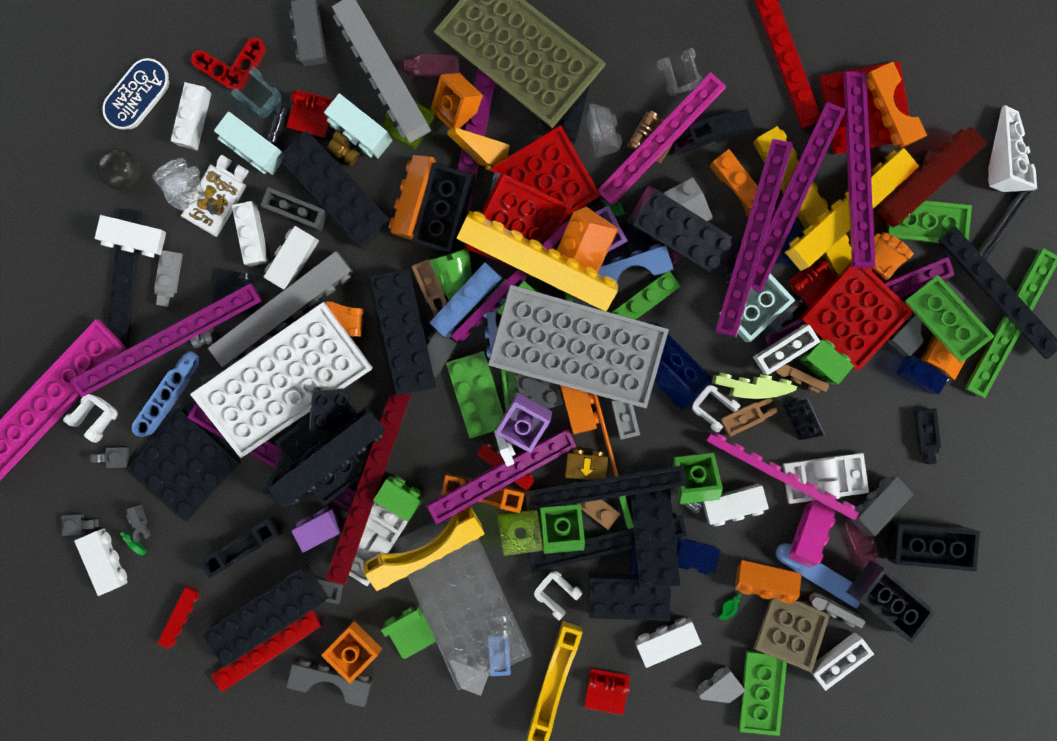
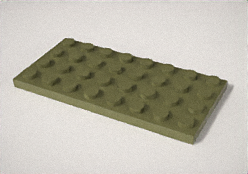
[434,0,606,128]

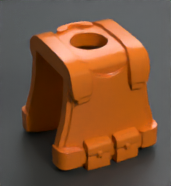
[869,232,914,280]
[326,301,364,337]

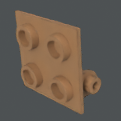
[627,111,673,164]

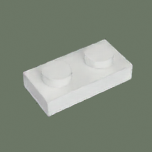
[494,430,515,467]

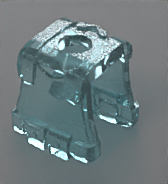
[231,67,282,118]

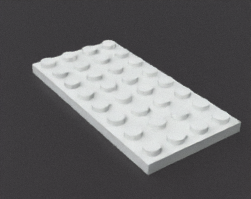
[190,302,373,458]

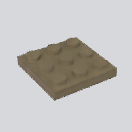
[754,598,830,672]

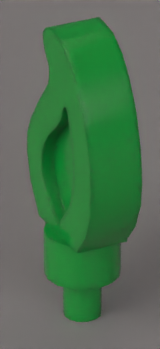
[600,198,627,217]
[120,531,148,556]
[718,593,742,620]

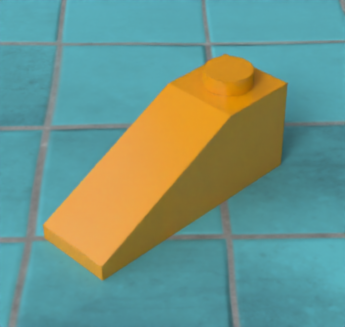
[447,128,510,172]

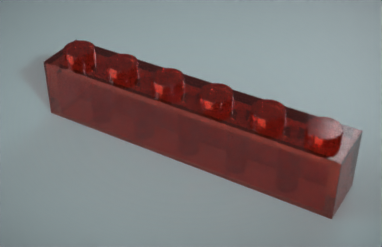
[877,126,988,228]

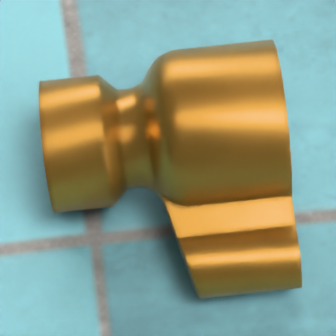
[327,130,360,166]

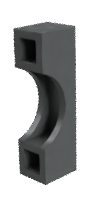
[887,281,965,357]
[287,658,373,707]

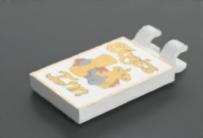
[181,155,249,237]

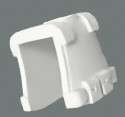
[692,386,741,433]
[63,394,118,443]
[534,571,583,620]

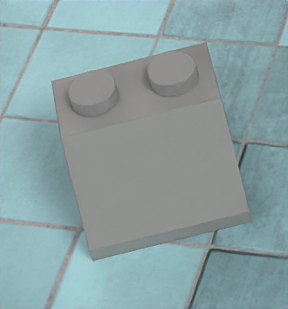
[663,177,713,222]

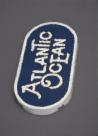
[103,58,169,130]

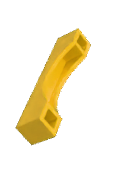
[363,506,485,591]
[527,621,583,741]

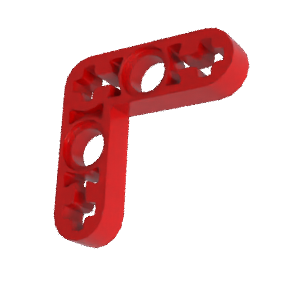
[191,38,266,92]

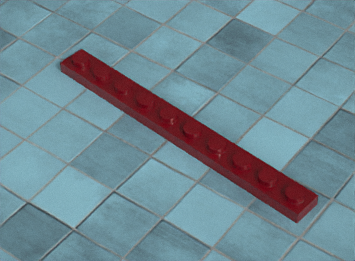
[325,388,411,586]

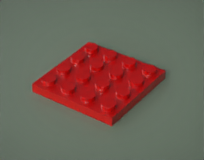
[819,61,910,155]
[491,125,601,216]
[465,173,572,277]
[800,262,913,371]

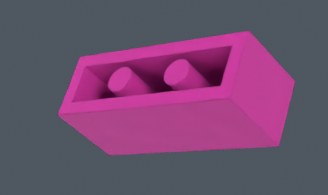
[787,500,836,568]

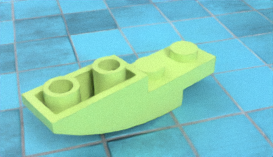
[712,373,797,399]

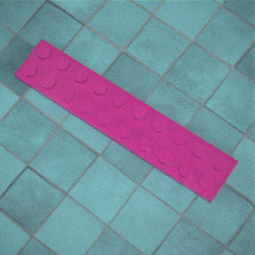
[0,320,127,481]

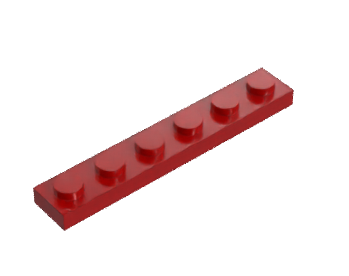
[211,610,323,692]

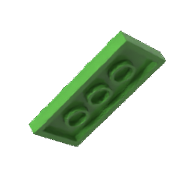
[886,197,972,243]
[905,275,995,363]
[446,351,504,439]
[738,650,787,736]

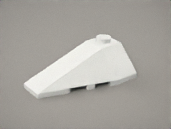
[988,105,1037,192]

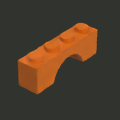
[866,62,927,149]
[709,149,776,218]
[441,473,525,513]

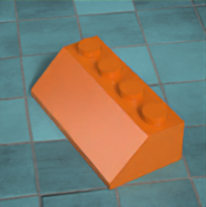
[389,155,436,240]
[557,207,619,291]

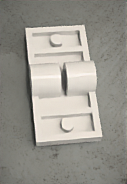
[783,453,869,504]
[349,501,408,586]

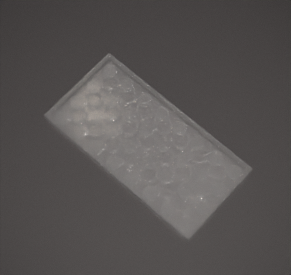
[394,509,531,690]

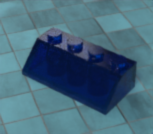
[654,322,712,410]

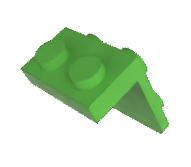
[381,605,437,659]

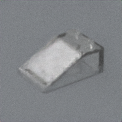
[586,104,622,158]

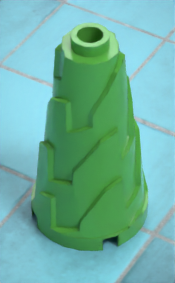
[429,248,478,327]

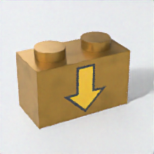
[565,449,608,480]

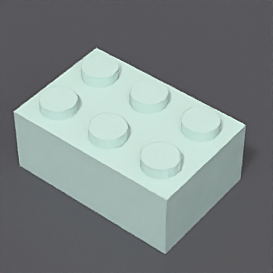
[324,93,393,159]
[214,111,282,175]
[719,273,795,342]

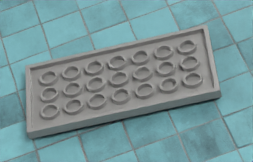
[488,285,669,408]

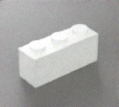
[171,82,211,151]
[232,201,270,267]
[95,215,166,258]
[264,226,319,290]
[753,324,820,375]
[702,484,769,526]
[74,528,128,596]
[635,617,701,668]
[811,632,874,691]

